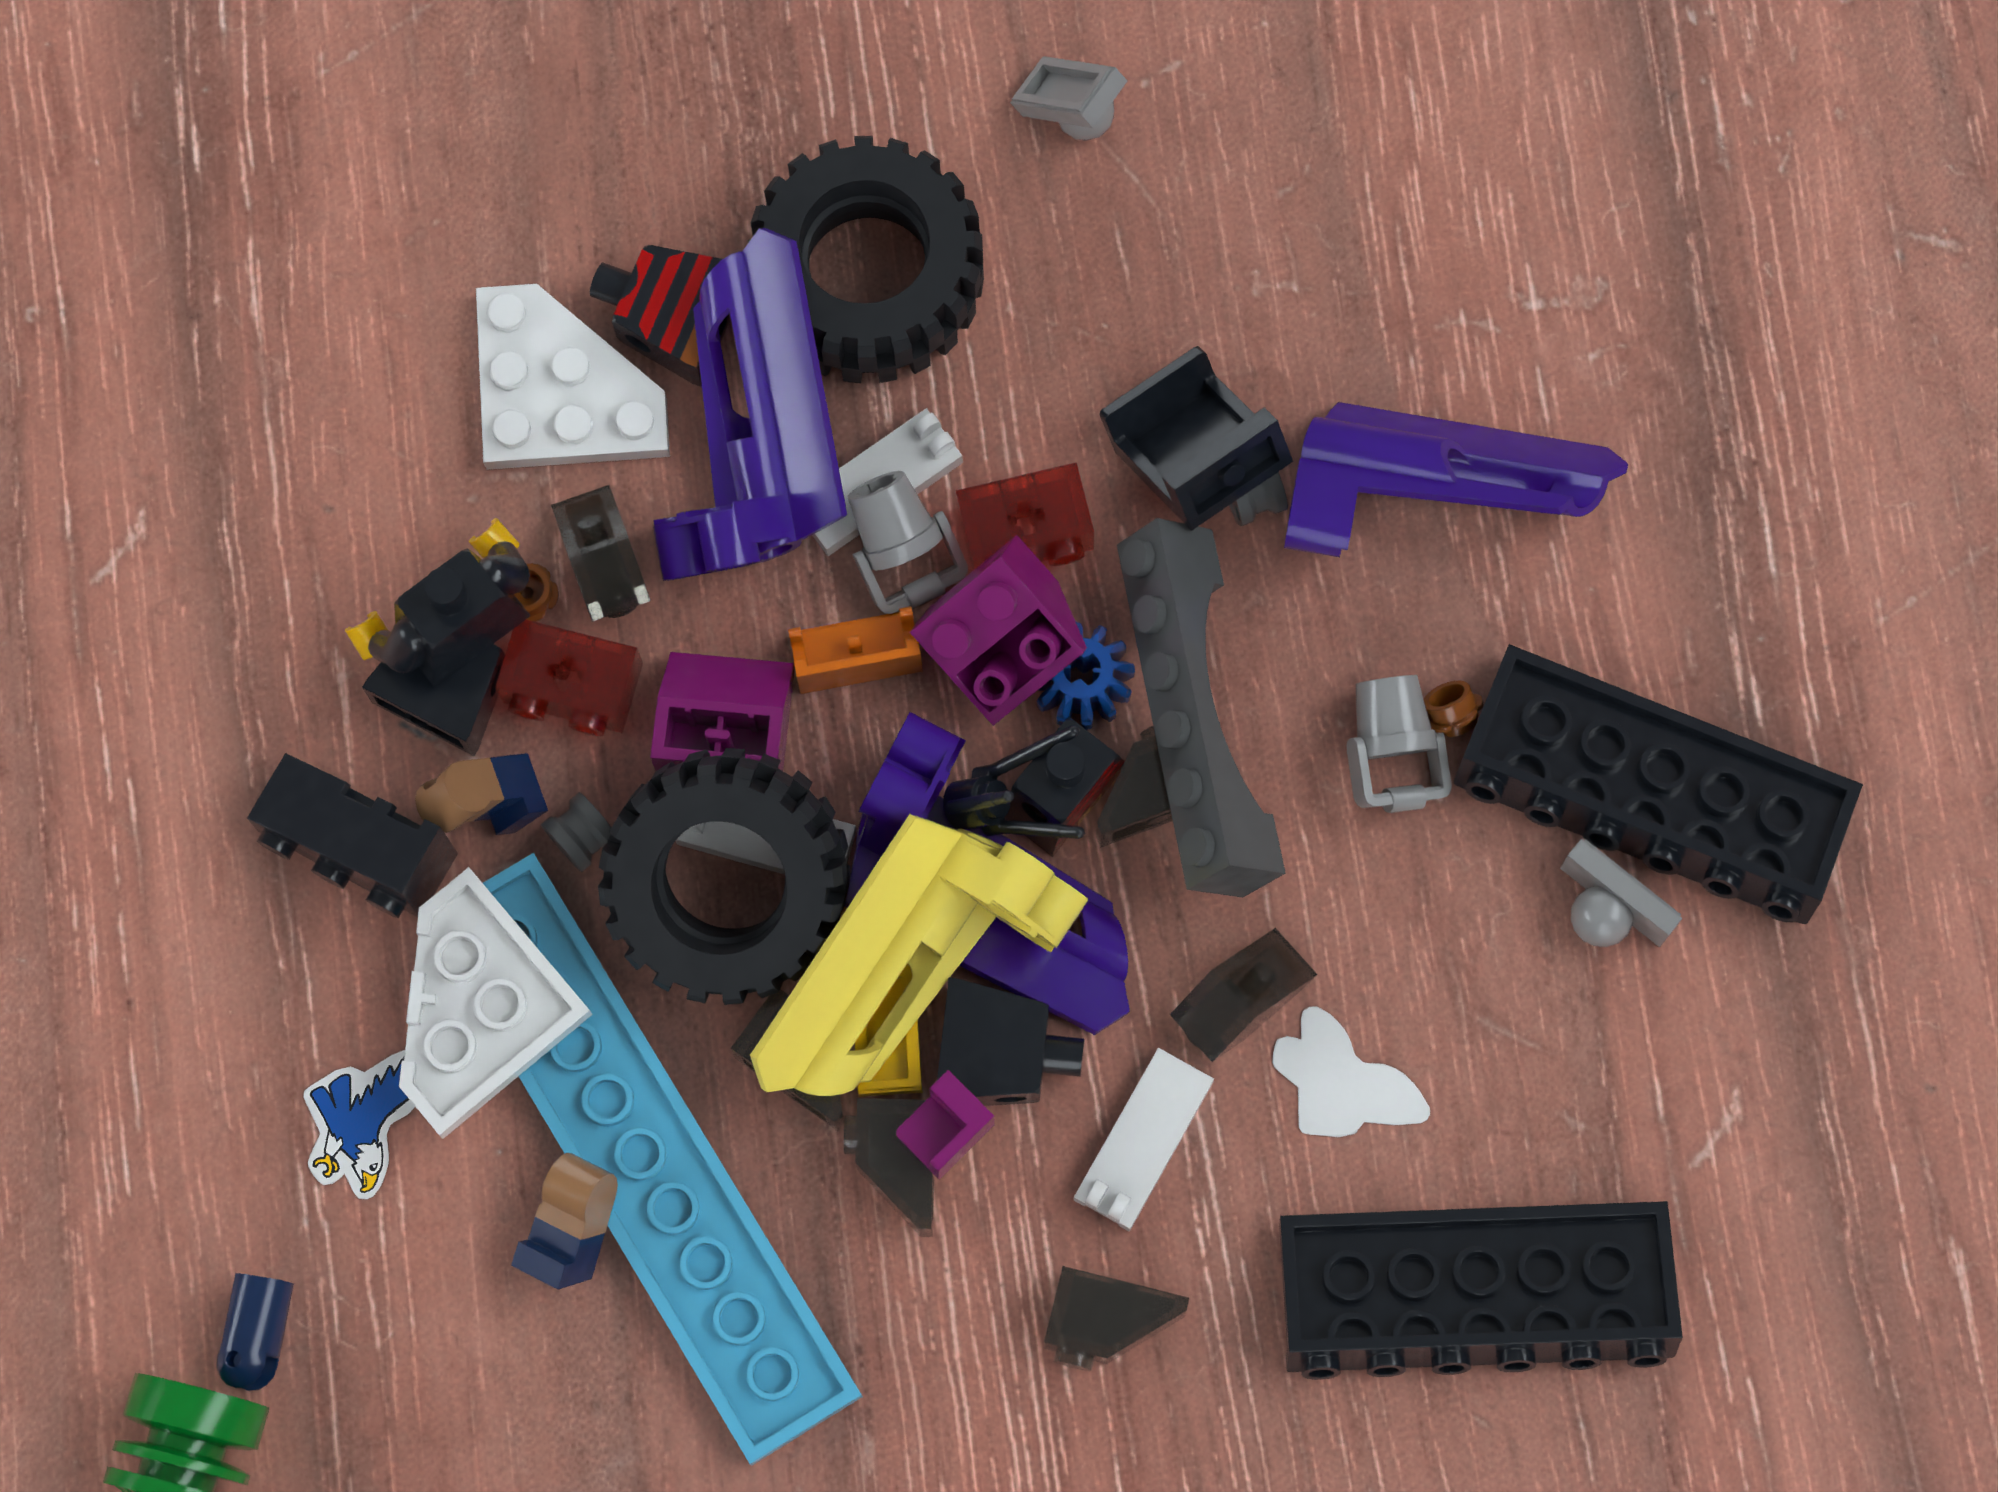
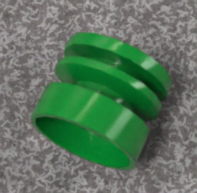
[103,1373,269,1492]

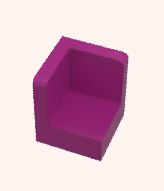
[896,1070,995,1180]

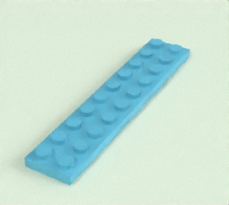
[483,853,863,1466]

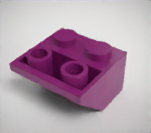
[910,535,1087,726]
[650,652,795,771]

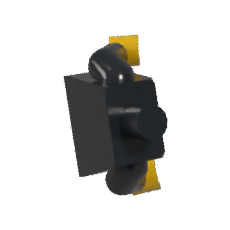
[345,518,530,688]

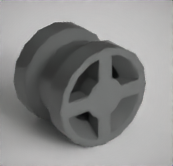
[1229,472,1288,526]
[541,792,611,872]

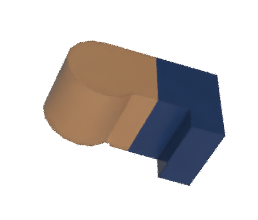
[415,753,548,835]
[511,1153,618,1290]

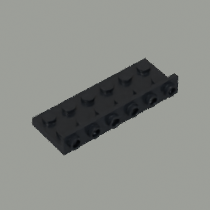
[1453,644,1863,924]
[1279,1201,1683,1380]

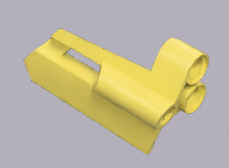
[750,814,1088,1096]

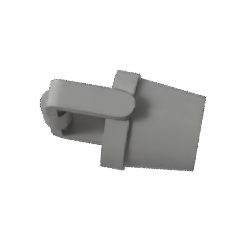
[848,471,968,614]
[1347,675,1452,813]

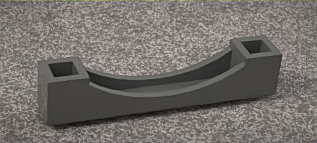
[1117,518,1286,898]

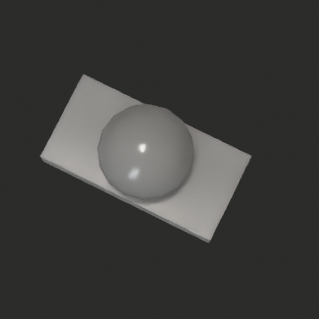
[1010,56,1127,141]
[1560,839,1682,947]

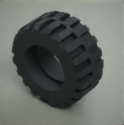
[748,136,984,384]
[598,748,850,1005]

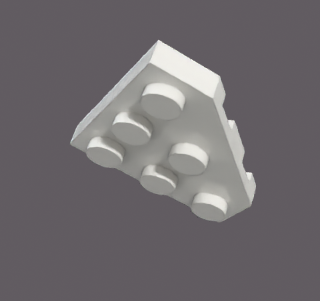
[476,284,670,470]
[399,867,593,1139]

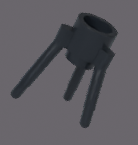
[943,725,1085,839]

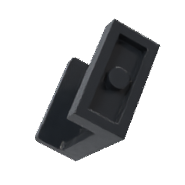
[1099,346,1293,531]

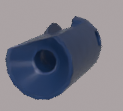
[216,1273,294,1391]

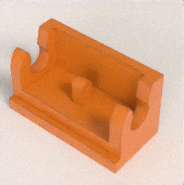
[788,606,923,694]

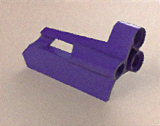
[653,228,847,581]
[1284,402,1628,558]
[844,712,1130,1035]

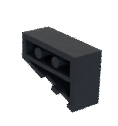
[247,753,458,918]

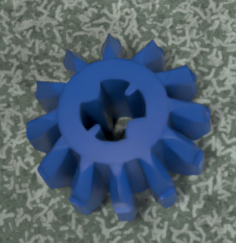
[1037,621,1135,730]

